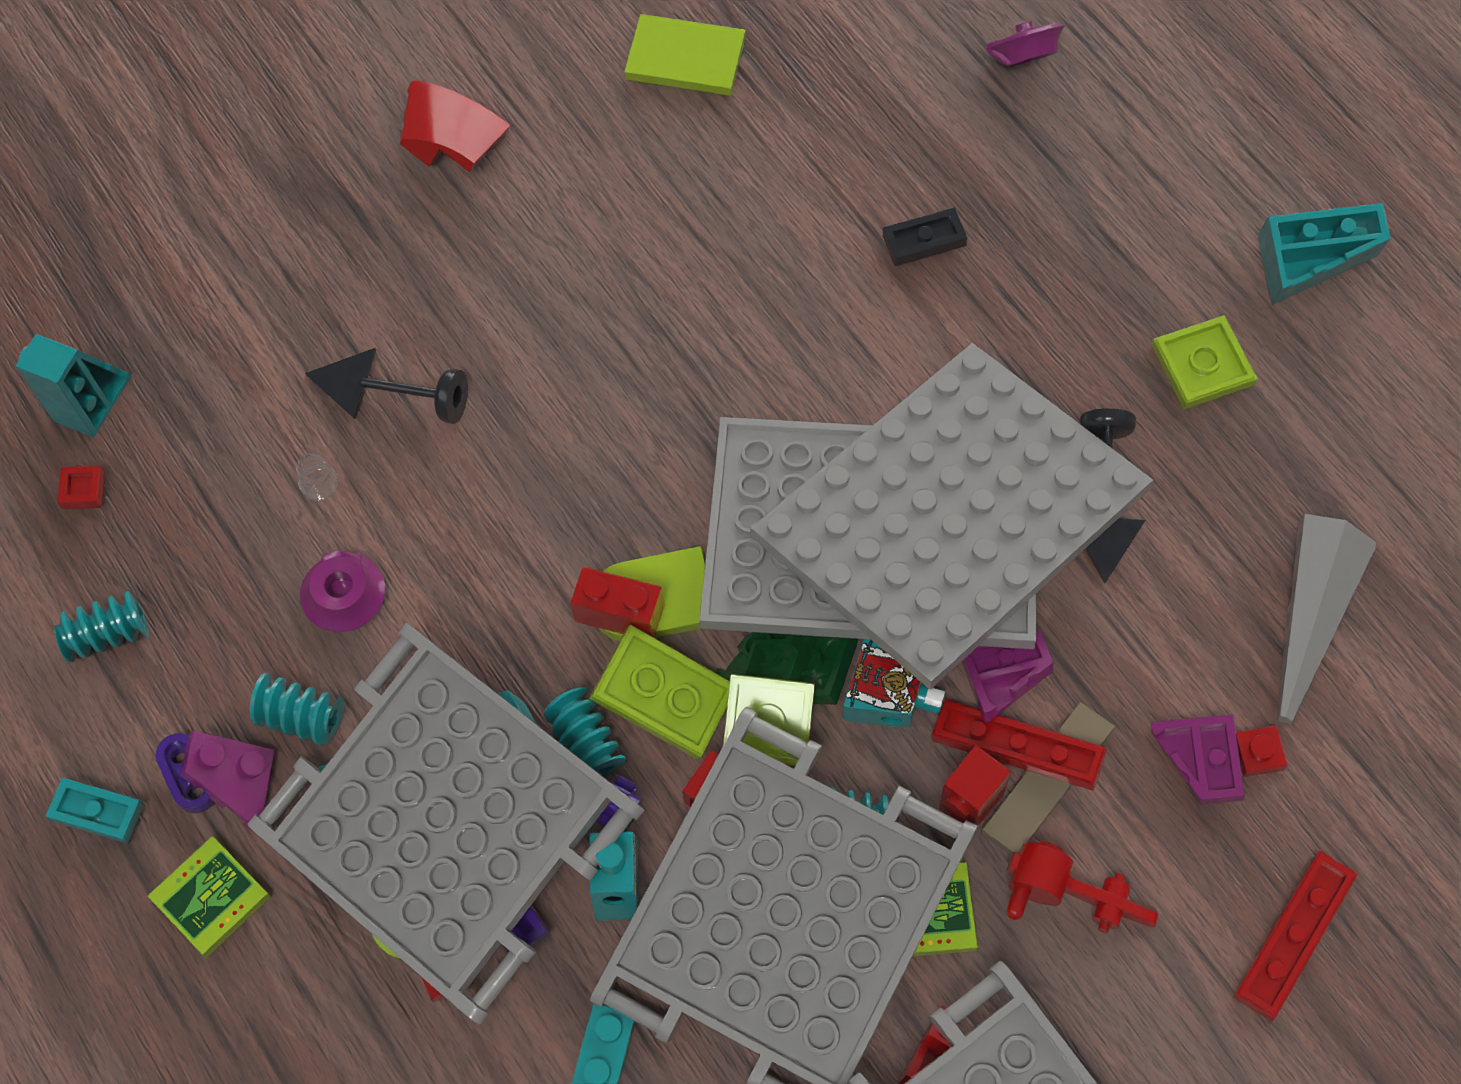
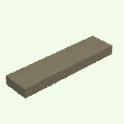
[981,702,1115,855]

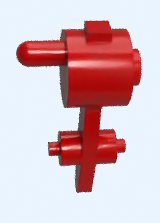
[1006,841,1159,933]

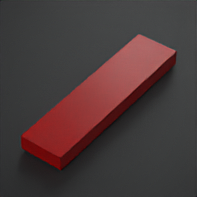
[931,699,1107,791]
[1233,851,1358,1022]

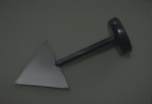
[305,348,468,424]
[1080,408,1146,584]

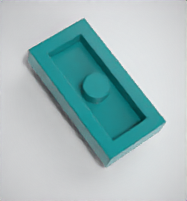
[45,778,144,844]
[571,1003,636,1084]

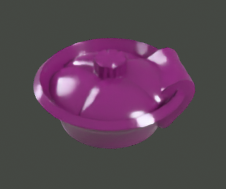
[987,21,1065,67]
[300,550,385,632]

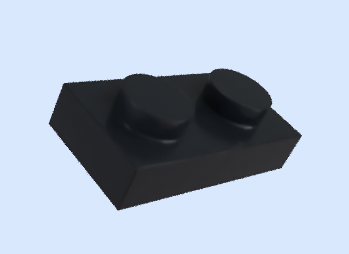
[882,207,967,266]

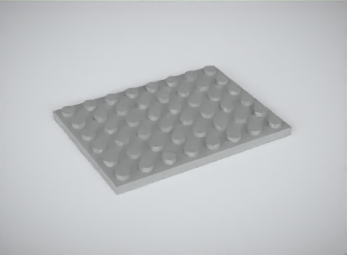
[750,343,1153,690]
[700,417,1036,649]

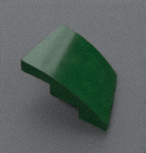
[714,632,859,705]

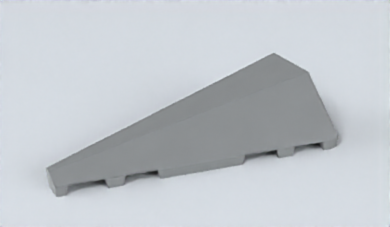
[1277,514,1376,724]

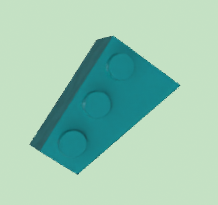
[1258,203,1391,305]
[15,334,132,438]

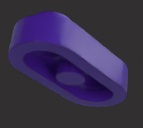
[156,733,214,813]

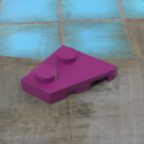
[961,630,1053,722]
[1151,714,1245,805]
[180,731,274,830]

